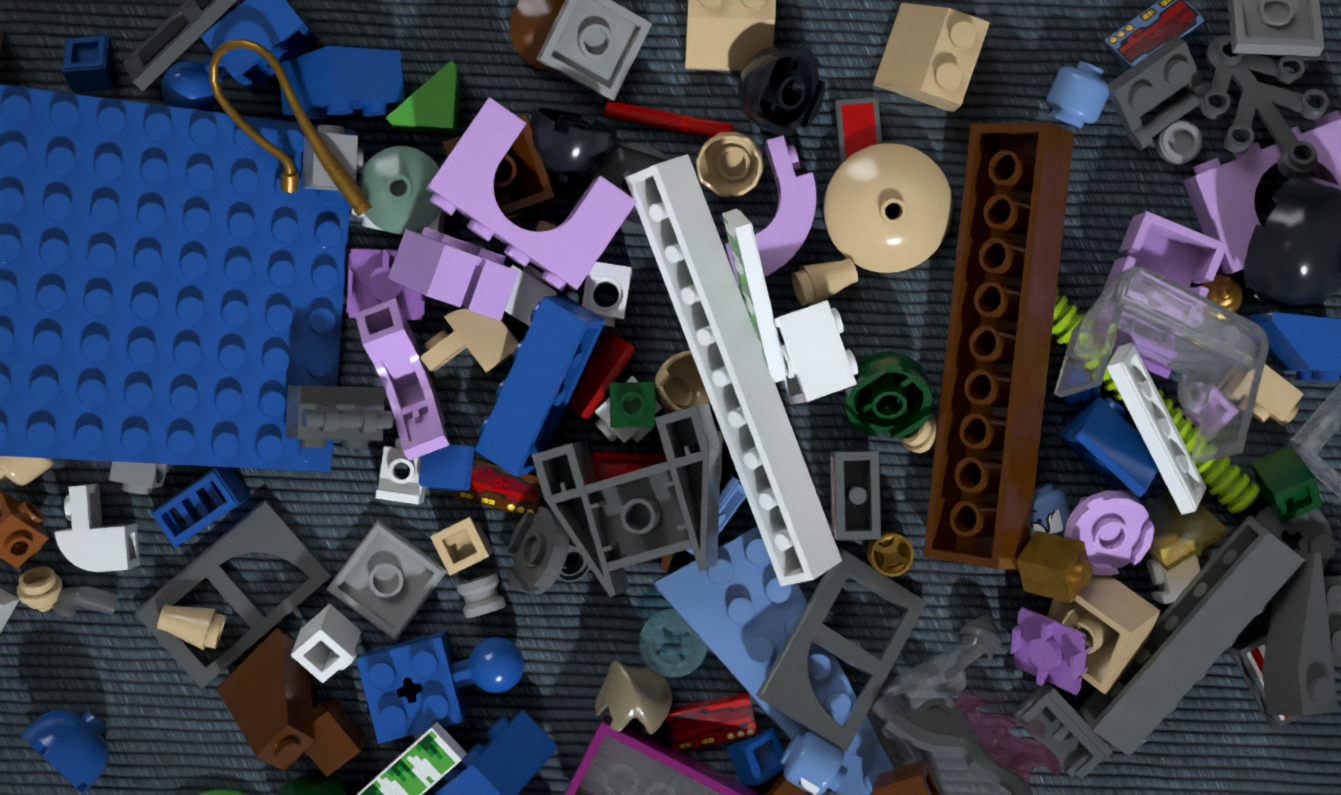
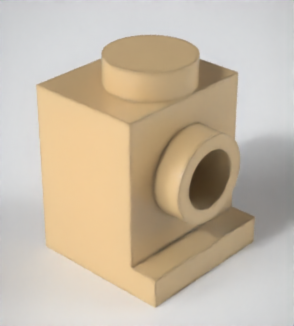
[1225,362,1304,427]
[430,516,494,576]

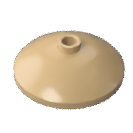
[823,143,953,273]

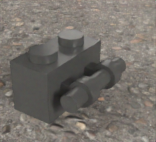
[286,385,394,449]

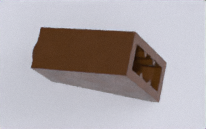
[216,627,316,771]

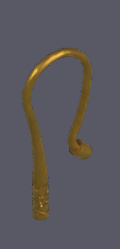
[209,38,372,217]

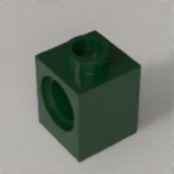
[609,382,656,428]
[1251,445,1322,524]

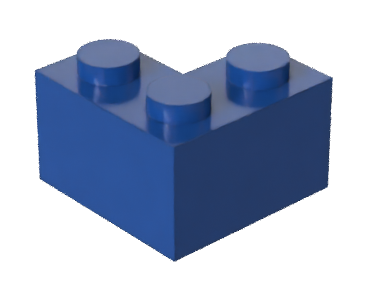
[280,46,405,123]
[434,710,559,795]

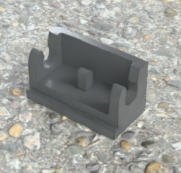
[1011,683,1114,779]

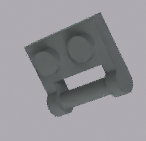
[1108,36,1212,151]

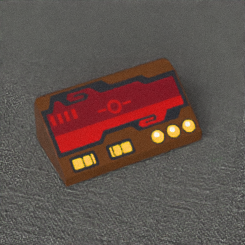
[452,458,542,515]

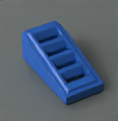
[150,467,251,548]

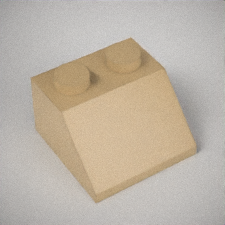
[685,0,776,72]
[873,3,990,113]
[1047,574,1160,695]

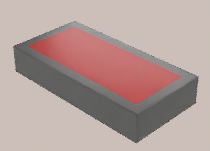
[834,97,882,166]

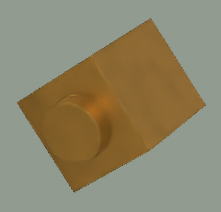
[1016,530,1092,603]

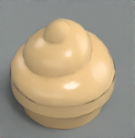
[900,412,938,453]
[17,566,63,612]

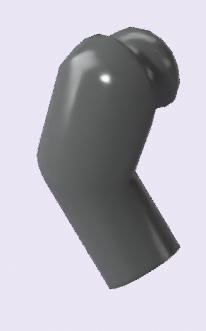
[53,586,119,618]

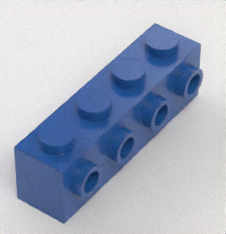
[475,295,606,477]

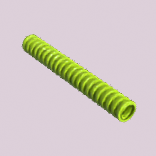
[1052,287,1260,514]

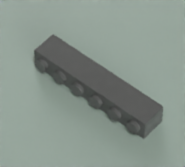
[1078,515,1305,757]

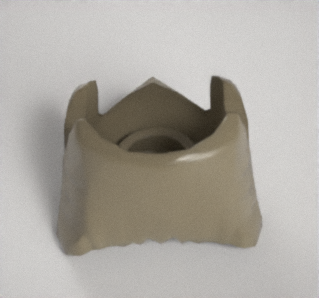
[595,660,673,735]

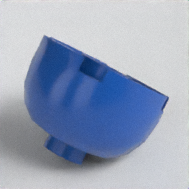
[20,709,109,794]

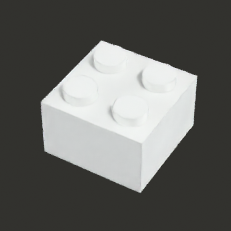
[773,300,858,405]

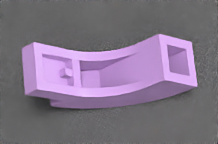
[724,135,816,287]
[355,298,450,461]

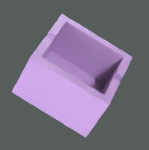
[1101,211,1228,328]
[388,227,519,321]

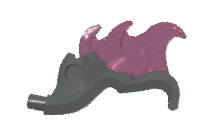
[872,695,1061,795]

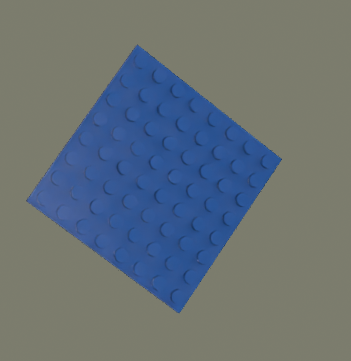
[0,85,356,472]

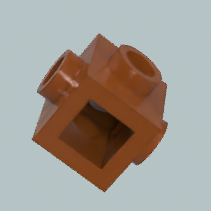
[0,490,49,568]

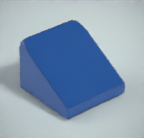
[62,35,114,92]
[418,445,474,491]
[727,728,785,786]

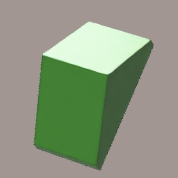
[385,60,462,135]

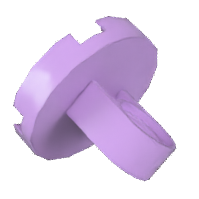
[1064,490,1154,576]

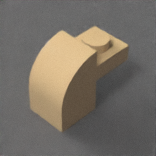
[420,308,520,373]

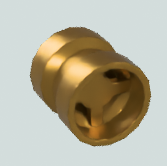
[866,530,914,577]

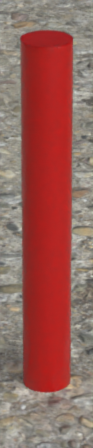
[604,100,734,138]

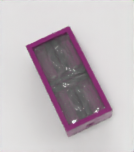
[564,714,758,795]

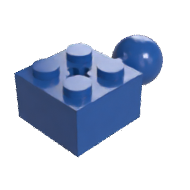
[161,0,320,111]
[356,630,524,744]

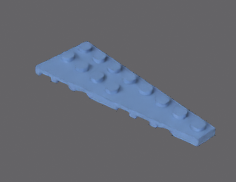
[653,526,894,795]

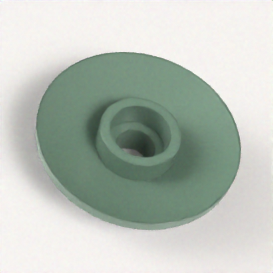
[358,146,441,234]

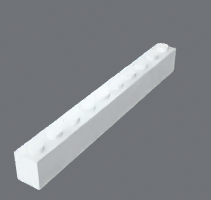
[625,154,842,586]

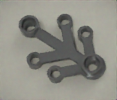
[1200,35,1329,179]

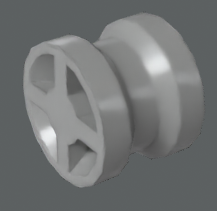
[456,572,507,618]

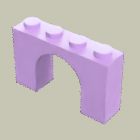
[426,97,637,292]
[1183,110,1341,275]

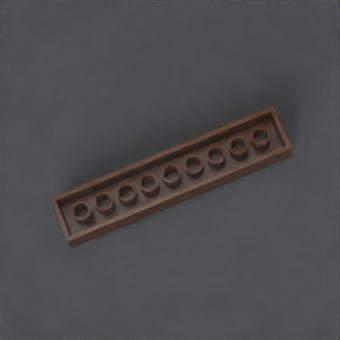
[923,123,1074,569]

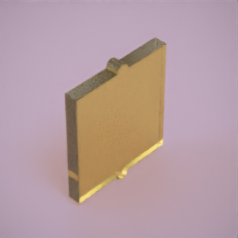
[1144,490,1228,571]

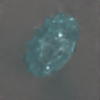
[639,608,707,678]

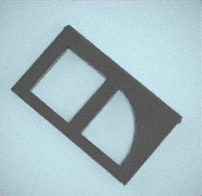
[123,0,237,92]
[135,499,333,689]
[756,548,927,751]

